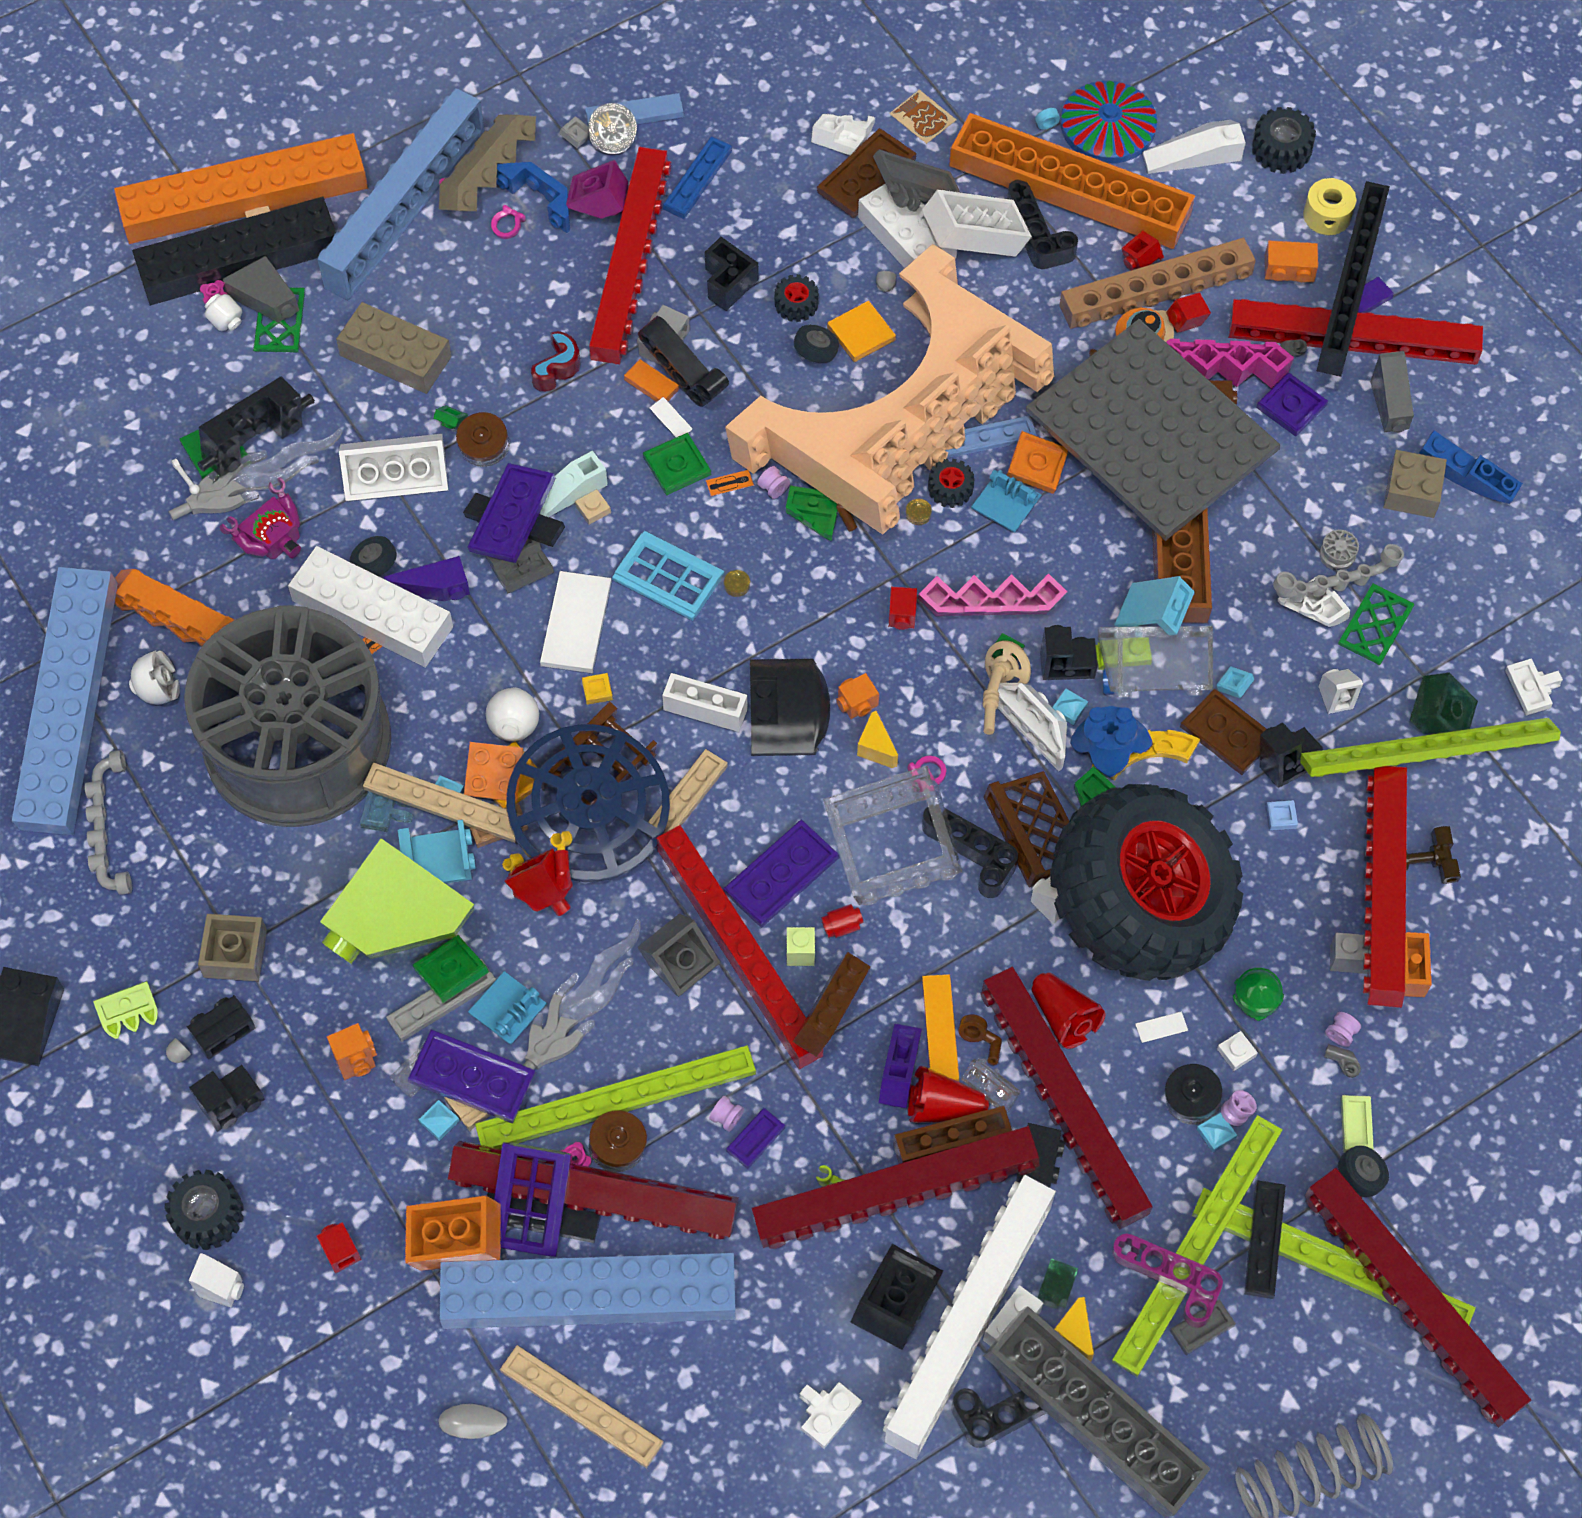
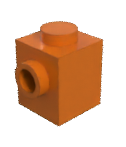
[836,673,879,719]

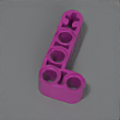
[1113,1234,1223,1328]

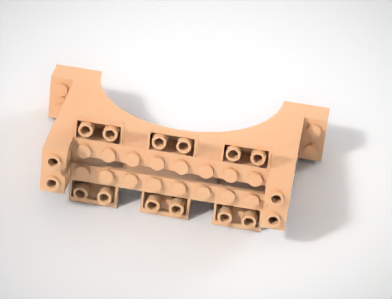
[725,244,1054,535]

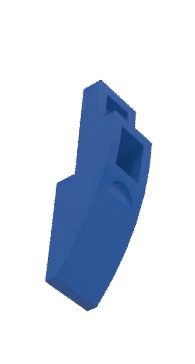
[1419,430,1523,504]

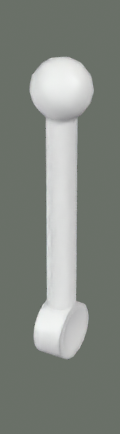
[171,459,200,494]

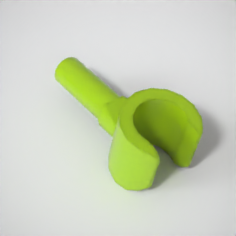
[816,1165,844,1187]

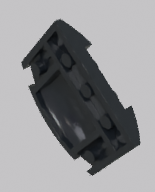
[750,659,830,756]

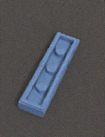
[585,93,684,125]
[946,415,1037,458]

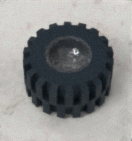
[1252,107,1316,174]
[165,1170,244,1250]

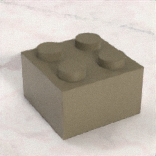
[1383,450,1447,518]
[198,914,267,981]

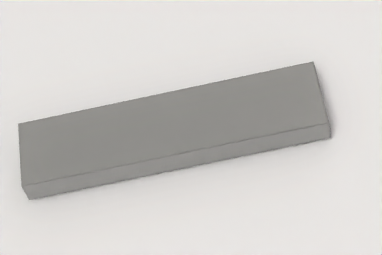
[386,959,496,1042]

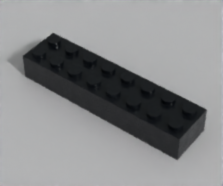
[132,197,336,306]

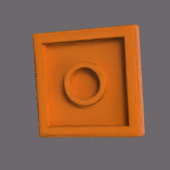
[1006,431,1068,494]

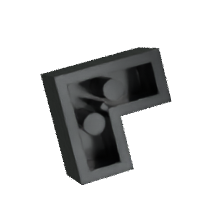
[705,237,759,311]
[1040,625,1098,680]
[1260,722,1323,788]
[189,1064,265,1132]

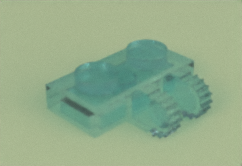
[360,791,413,832]

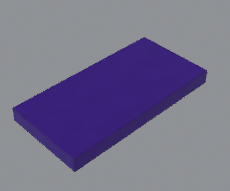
[467,463,556,563]
[723,819,839,928]
[408,1029,535,1124]

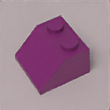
[566,160,629,219]

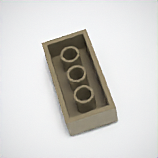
[336,302,452,394]

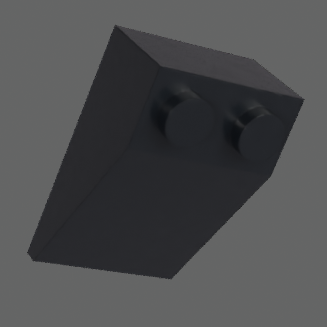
[0,967,64,1067]
[850,1244,943,1350]

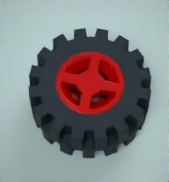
[774,274,819,322]
[928,458,974,508]

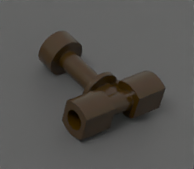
[1406,826,1461,884]

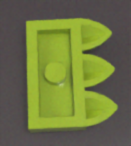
[93,981,158,1039]

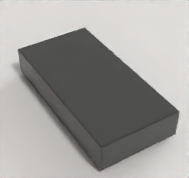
[1170,1299,1236,1356]

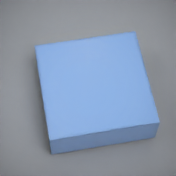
[1266,800,1298,830]

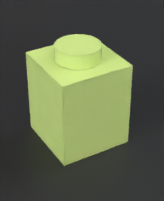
[787,927,815,966]

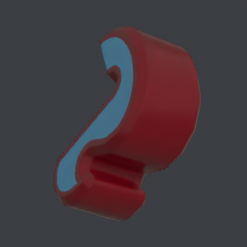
[531,331,581,392]

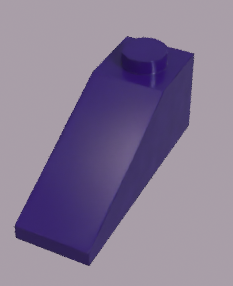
[384,556,470,601]
[878,1023,922,1108]

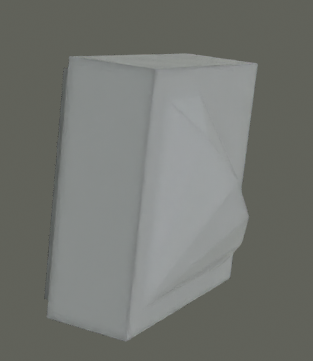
[559,116,589,148]

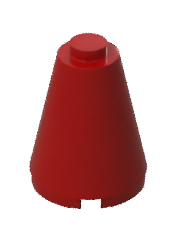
[1031,973,1106,1049]
[907,1066,989,1123]

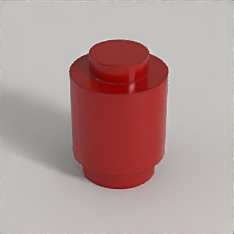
[821,904,864,938]

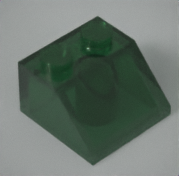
[1410,672,1478,735]

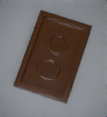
[1180,688,1266,775]

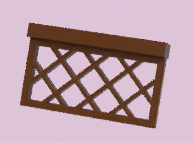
[983,771,1069,888]

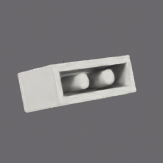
[662,673,747,732]

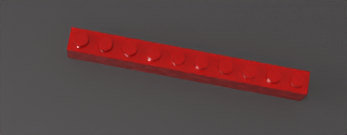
[589,147,672,365]
[1228,299,1483,365]
[1363,766,1407,1008]
[657,825,823,1070]

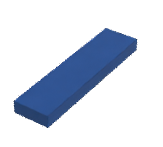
[663,136,732,219]

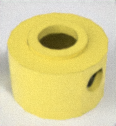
[1303,178,1357,235]

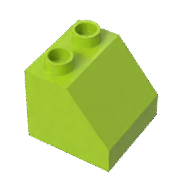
[320,838,474,964]

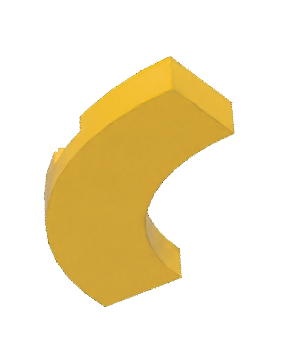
[1092,730,1200,780]

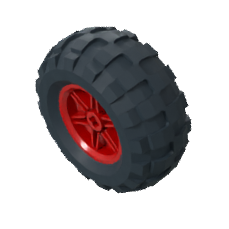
[1050,784,1243,981]

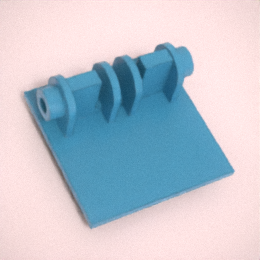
[971,470,1042,533]
[468,971,547,1045]

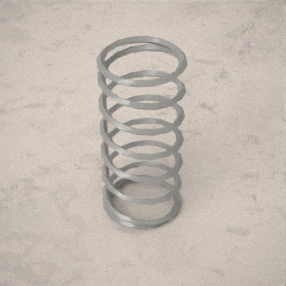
[1235,1413,1393,1518]

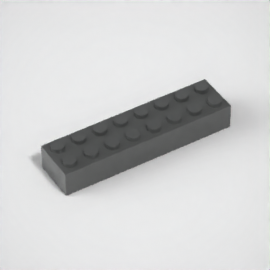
[983,1306,1211,1518]

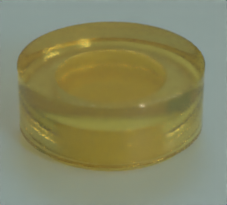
[906,499,932,525]
[724,570,750,597]

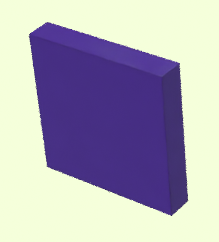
[1256,372,1328,437]

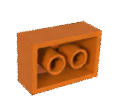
[405,1196,501,1271]

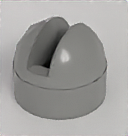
[876,271,896,292]
[166,1038,191,1063]

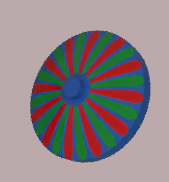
[1061,81,1157,163]

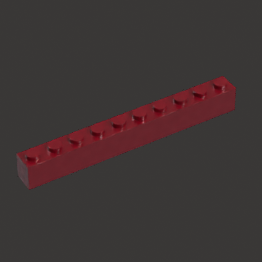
[980,966,1153,1230]
[752,1126,1039,1249]
[448,1140,739,1239]
[1305,1168,1532,1428]

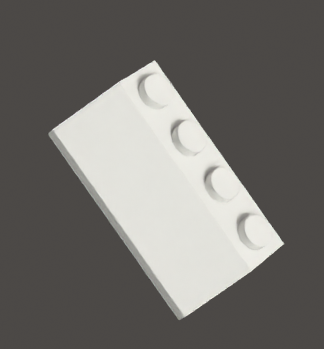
[339,434,448,501]

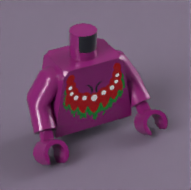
[220,477,301,559]

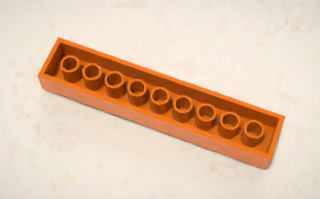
[949,113,1195,249]
[114,133,368,244]

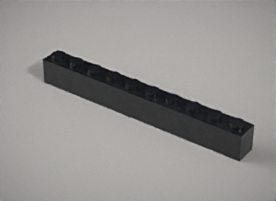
[1316,181,1390,377]

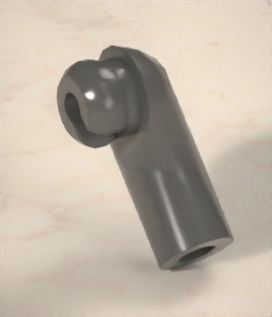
[1280,339,1307,357]
[1324,1044,1361,1078]

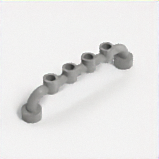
[1273,544,1404,603]
[85,750,132,895]

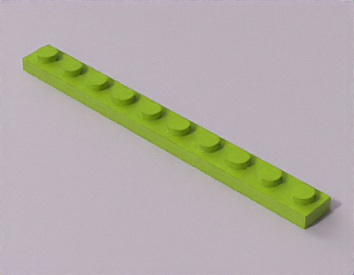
[1300,718,1561,777]
[475,1045,756,1149]
[1112,1115,1283,1377]
[1192,1188,1476,1325]

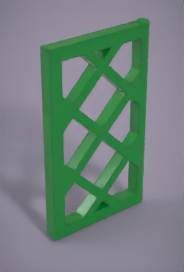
[253,288,305,353]
[1338,583,1415,665]

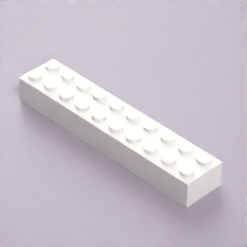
[883,1175,1056,1459]

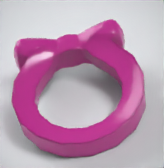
[491,205,526,239]
[908,756,946,790]

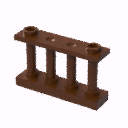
[541,701,657,805]

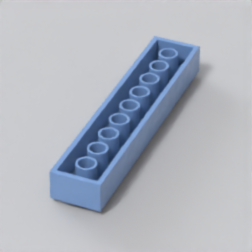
[318,88,484,301]
[12,567,118,835]
[440,1253,736,1329]

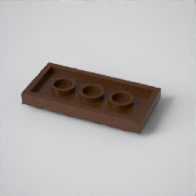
[817,128,917,218]

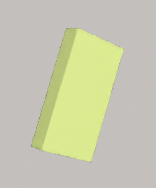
[1341,1095,1374,1153]

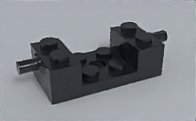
[197,376,315,477]

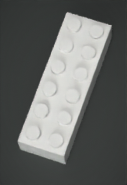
[288,546,453,668]

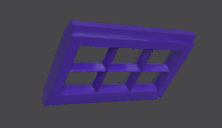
[494,1142,572,1257]

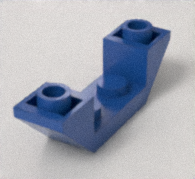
[496,162,570,233]

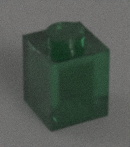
[1038,1258,1079,1309]

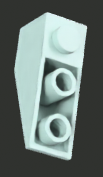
[539,451,607,517]

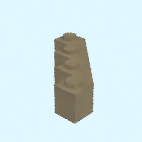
[439,114,536,211]

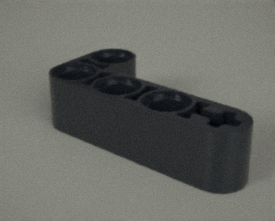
[1007,180,1078,270]
[638,316,729,407]
[922,805,1018,898]
[951,1388,1046,1448]

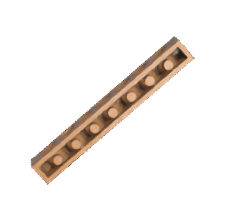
[1059,238,1256,329]

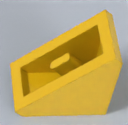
[857,711,898,768]
[1054,1297,1094,1362]

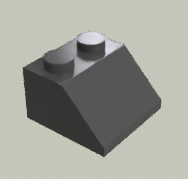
[638,913,721,997]

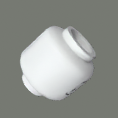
[205,294,242,331]

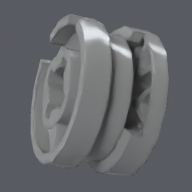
[1320,529,1359,570]

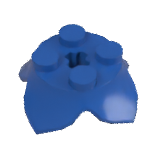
[1070,706,1153,778]

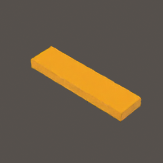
[922,974,959,1081]

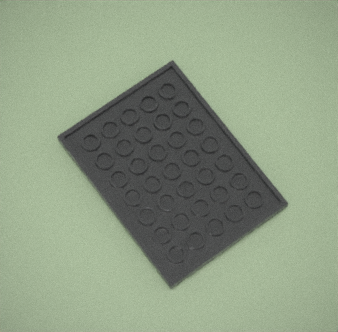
[1026,319,1280,541]

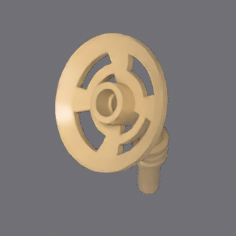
[983,641,1031,735]

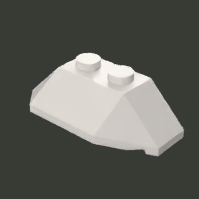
[998,683,1067,771]

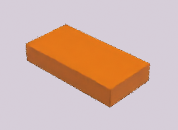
[624,359,679,402]

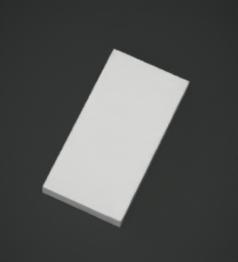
[540,571,612,673]

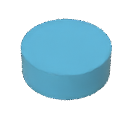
[1035,108,1060,129]

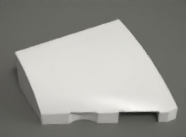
[811,114,875,155]
[1278,577,1350,627]

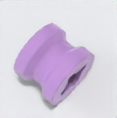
[758,466,790,499]
[1325,1012,1361,1047]
[1221,1090,1257,1126]
[709,1096,744,1132]

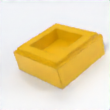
[582,673,613,705]

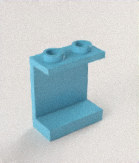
[1115,576,1194,639]
[398,820,476,884]

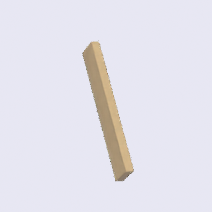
[363,763,522,843]
[500,1345,663,1469]

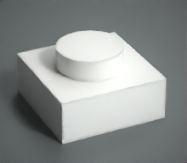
[1217,1031,1258,1071]

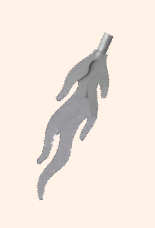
[168,429,342,520]
[523,919,641,1070]

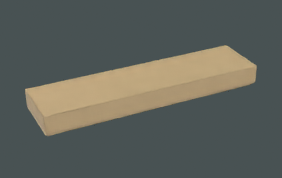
[648,749,728,837]

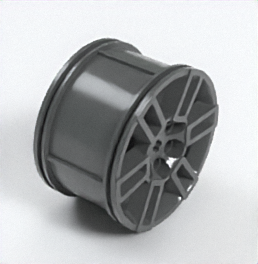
[184,605,391,827]

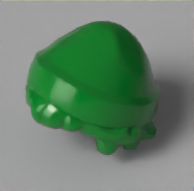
[1233,968,1284,1021]

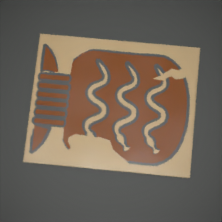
[889,90,956,144]

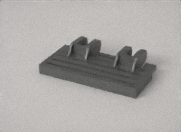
[873,150,961,211]

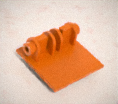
[464,742,523,801]

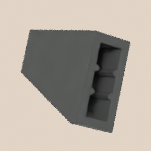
[222,256,299,322]
[1370,351,1414,432]

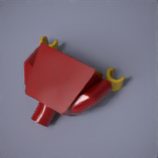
[502,831,572,916]

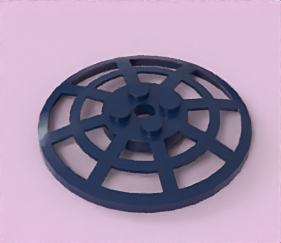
[506,724,670,882]

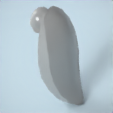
[439,1404,507,1439]

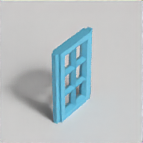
[612,531,724,621]

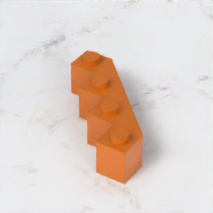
[114,569,234,647]

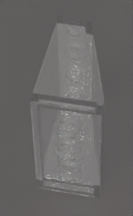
[823,765,963,905]

